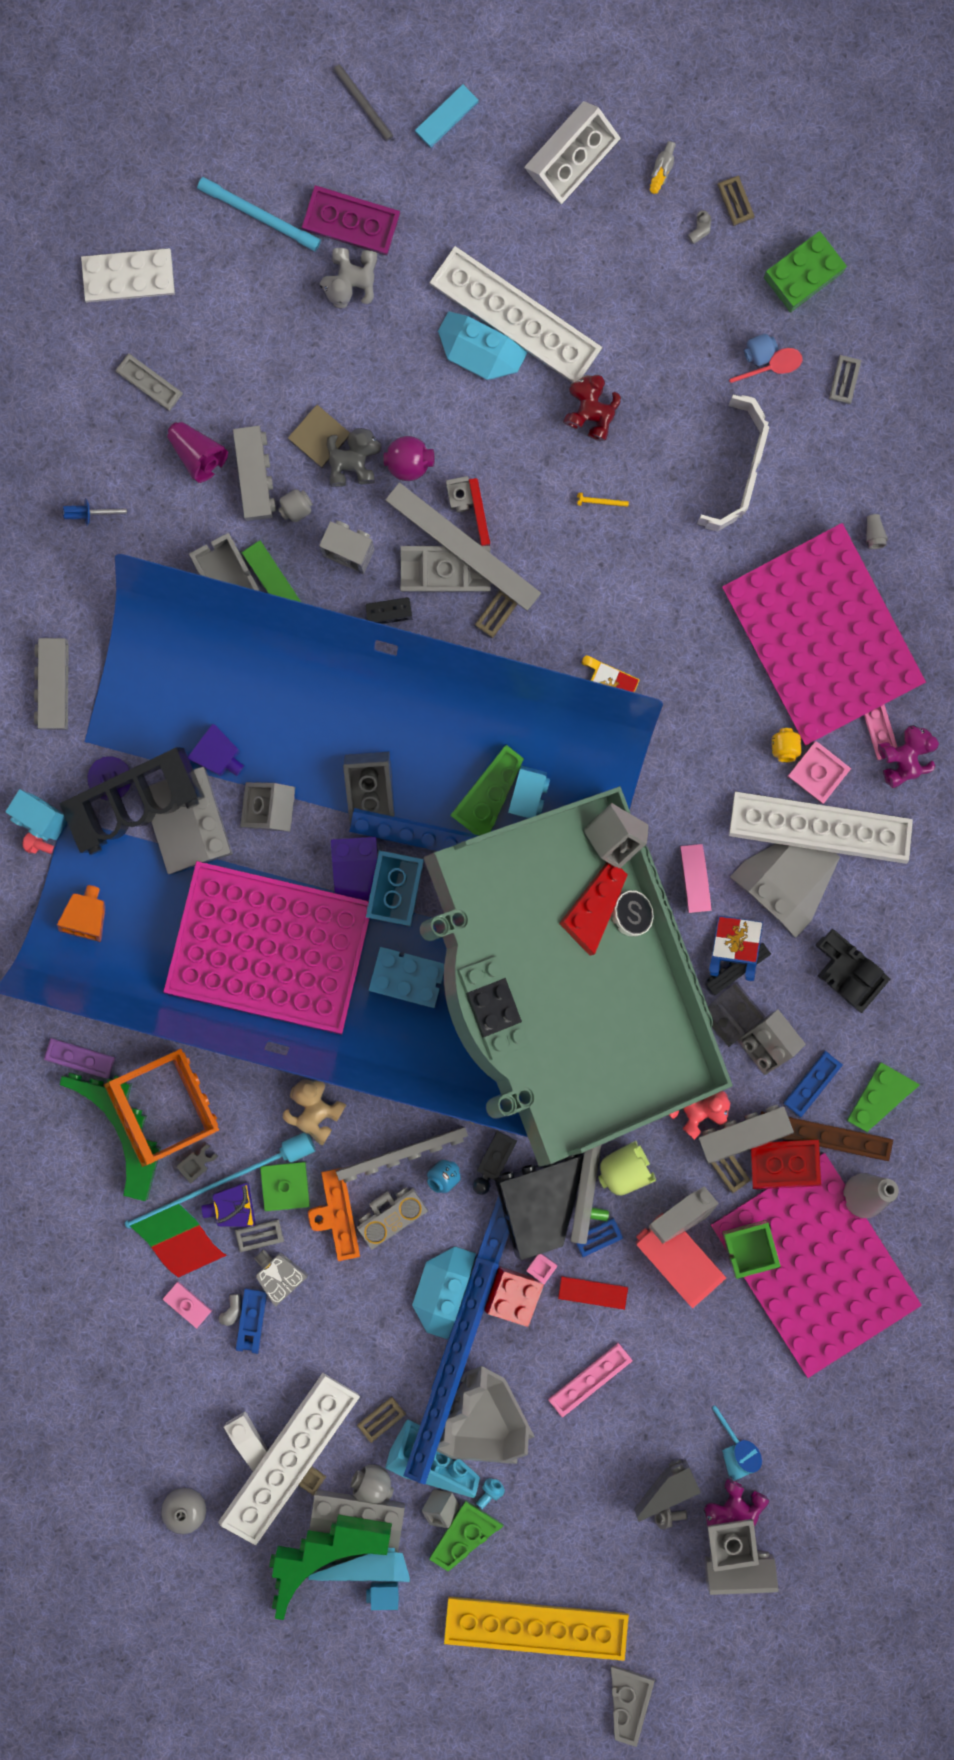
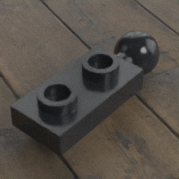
[473,1130,517,1195]

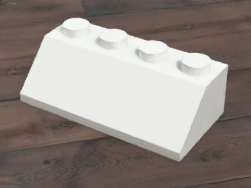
[524,101,621,204]

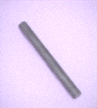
[333,64,393,141]

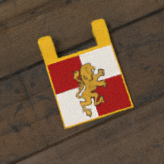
[581,655,640,692]

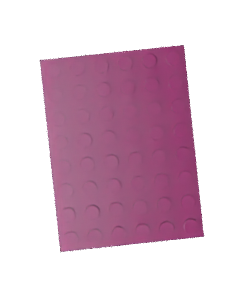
[722,523,926,746]
[164,861,369,1035]
[710,1152,922,1378]

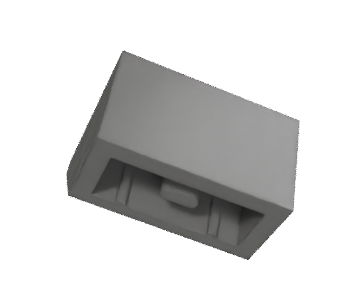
[584,803,648,868]
[737,1009,806,1075]

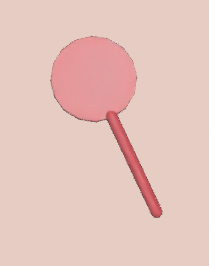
[729,348,802,383]

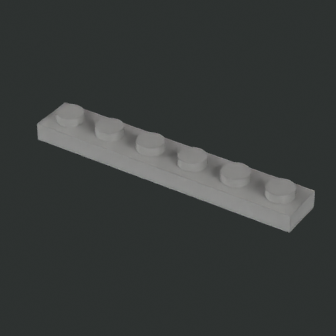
[336,1127,468,1183]

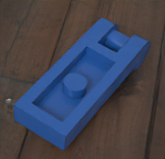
[236,1288,267,1354]

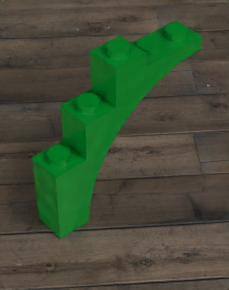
[59,1072,162,1201]
[269,1514,392,1620]

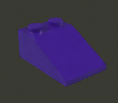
[331,837,378,901]

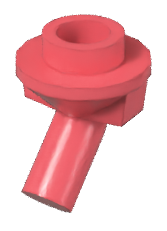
[22,833,55,854]

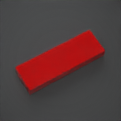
[469,478,490,546]
[558,1276,629,1310]

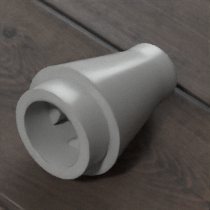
[866,514,888,549]

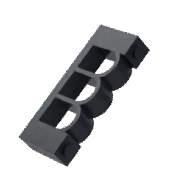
[59,747,205,855]

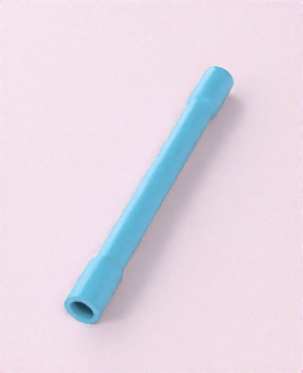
[197,177,321,252]

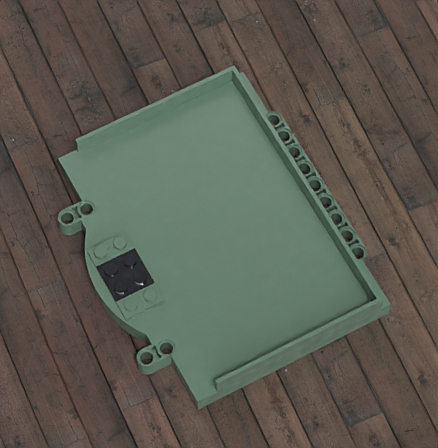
[420,786,733,1166]

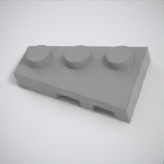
[611,1665,655,1747]

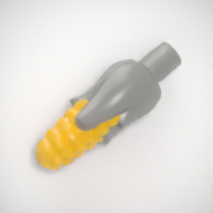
[649,141,676,194]

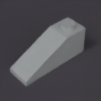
[649,1186,719,1244]

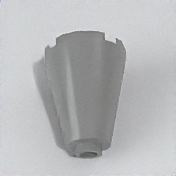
[843,1173,899,1218]

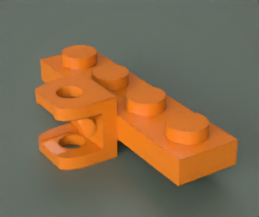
[308,1167,360,1261]

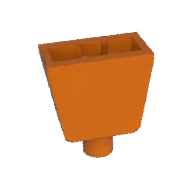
[57,885,105,942]

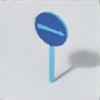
[712,1406,762,1474]

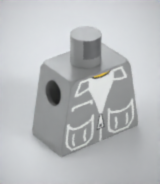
[254,1249,308,1307]

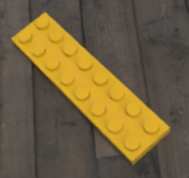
[444,1596,629,1661]

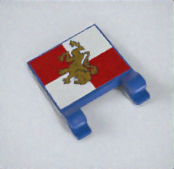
[709,916,763,981]

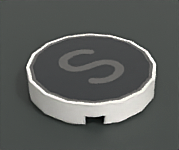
[612,891,654,936]

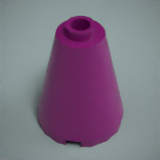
[167,422,228,483]

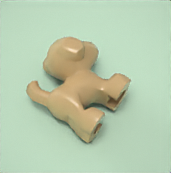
[283,1079,346,1145]

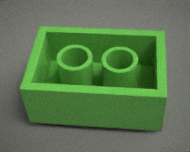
[763,231,847,313]

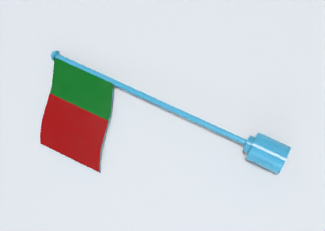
[125,1132,316,1278]

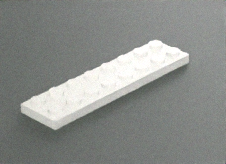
[430,246,602,382]
[729,792,913,864]
[218,1373,360,1545]

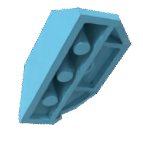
[438,311,528,380]
[412,1247,476,1339]

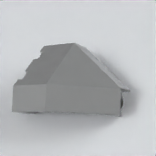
[437,1366,535,1464]

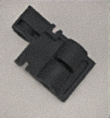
[815,928,891,1013]

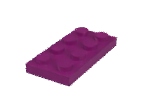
[302,185,401,256]

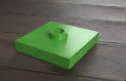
[260,1162,310,1211]

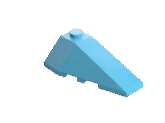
[385,1420,480,1498]
[309,1548,410,1582]

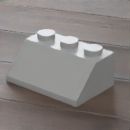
[705,1551,778,1595]

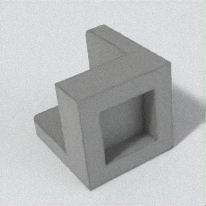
[422,1489,460,1528]

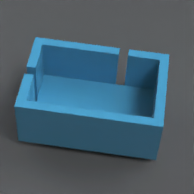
[368,947,444,1008]

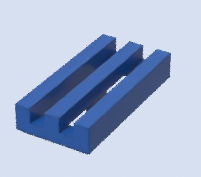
[576,1218,623,1257]

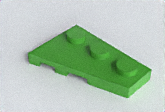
[429,1500,504,1571]

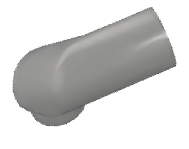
[687,210,711,245]
[219,1294,242,1326]

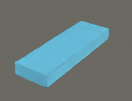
[415,84,479,148]

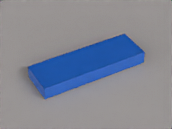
[783,1051,843,1117]

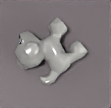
[320,248,377,309]

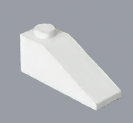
[224,1411,268,1471]

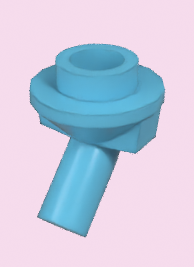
[476,1478,505,1509]

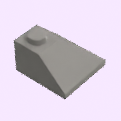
[707,1519,759,1572]

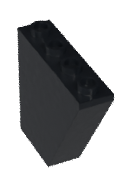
[494,1153,584,1260]

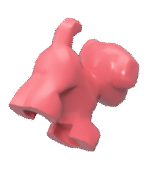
[669,1091,731,1140]

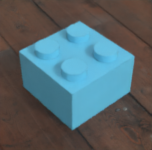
[508,765,550,818]
[6,789,67,841]

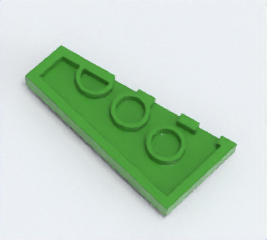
[450,745,524,836]

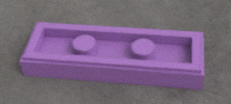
[44,1038,116,1079]

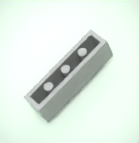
[233,426,276,521]
[34,638,69,730]
[699,1105,794,1164]

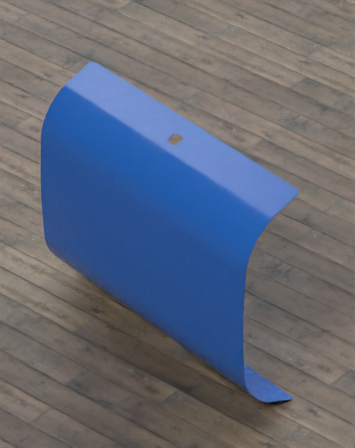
[0,554,663,1137]

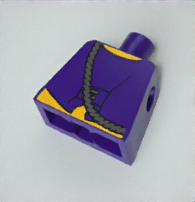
[201,1182,256,1227]

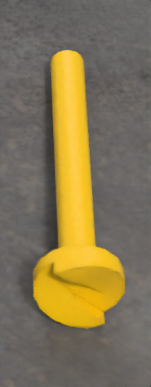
[577,492,629,507]

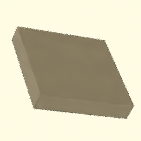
[288,405,350,468]

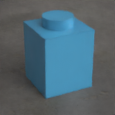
[366,1582,399,1610]

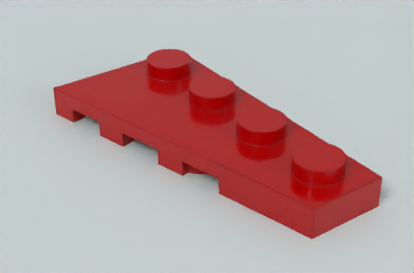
[559,862,628,956]

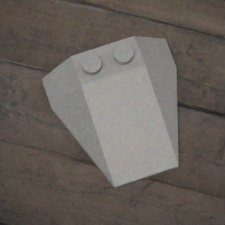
[730,844,840,938]

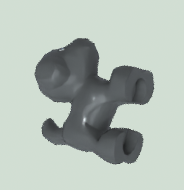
[326,428,382,487]

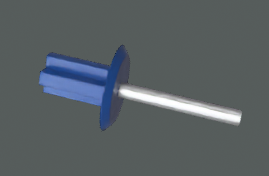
[63,498,127,526]

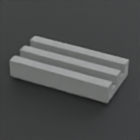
[829,355,861,404]
[235,1219,284,1252]

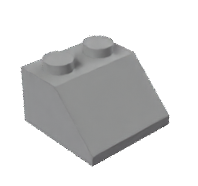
[240,782,295,832]

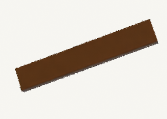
[760,1111,894,1161]

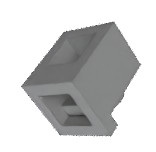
[446,476,473,513]

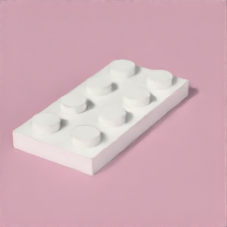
[81,249,175,303]

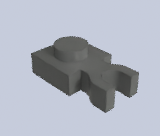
[176,1143,218,1184]

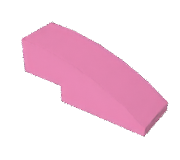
[680,844,712,913]

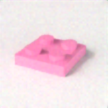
[787,741,851,804]

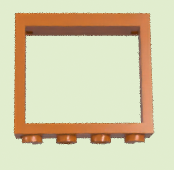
[104,1049,219,1167]

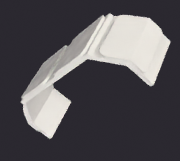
[697,395,769,532]

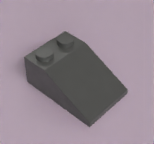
[343,751,395,826]
[634,1459,701,1522]

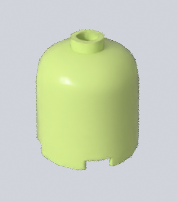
[598,1140,656,1196]

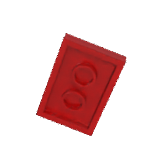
[751,1140,822,1189]

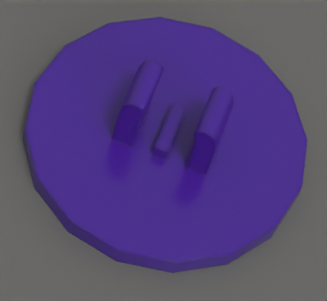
[87,756,131,801]

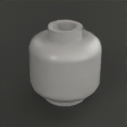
[278,489,313,522]

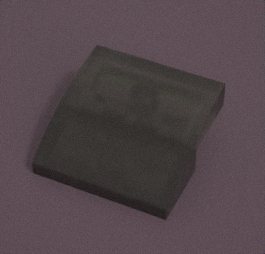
[708,982,765,1047]

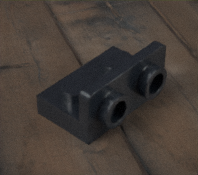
[365,597,413,624]

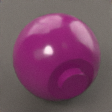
[384,436,435,481]

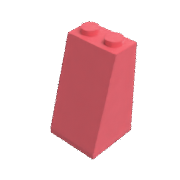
[635,1213,726,1309]

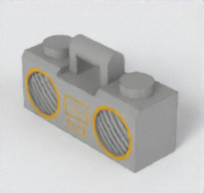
[357,1187,428,1250]

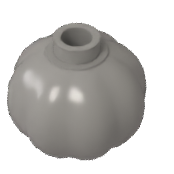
[350,1464,394,1504]

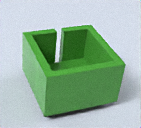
[722,1220,781,1279]

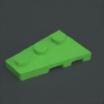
[847,1062,920,1132]

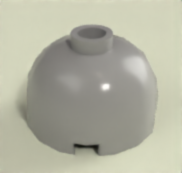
[161,1488,206,1535]

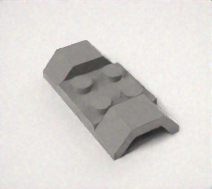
[400,546,490,592]

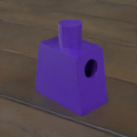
[188,724,245,776]

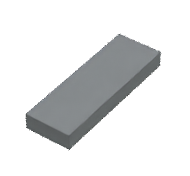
[115,353,183,411]

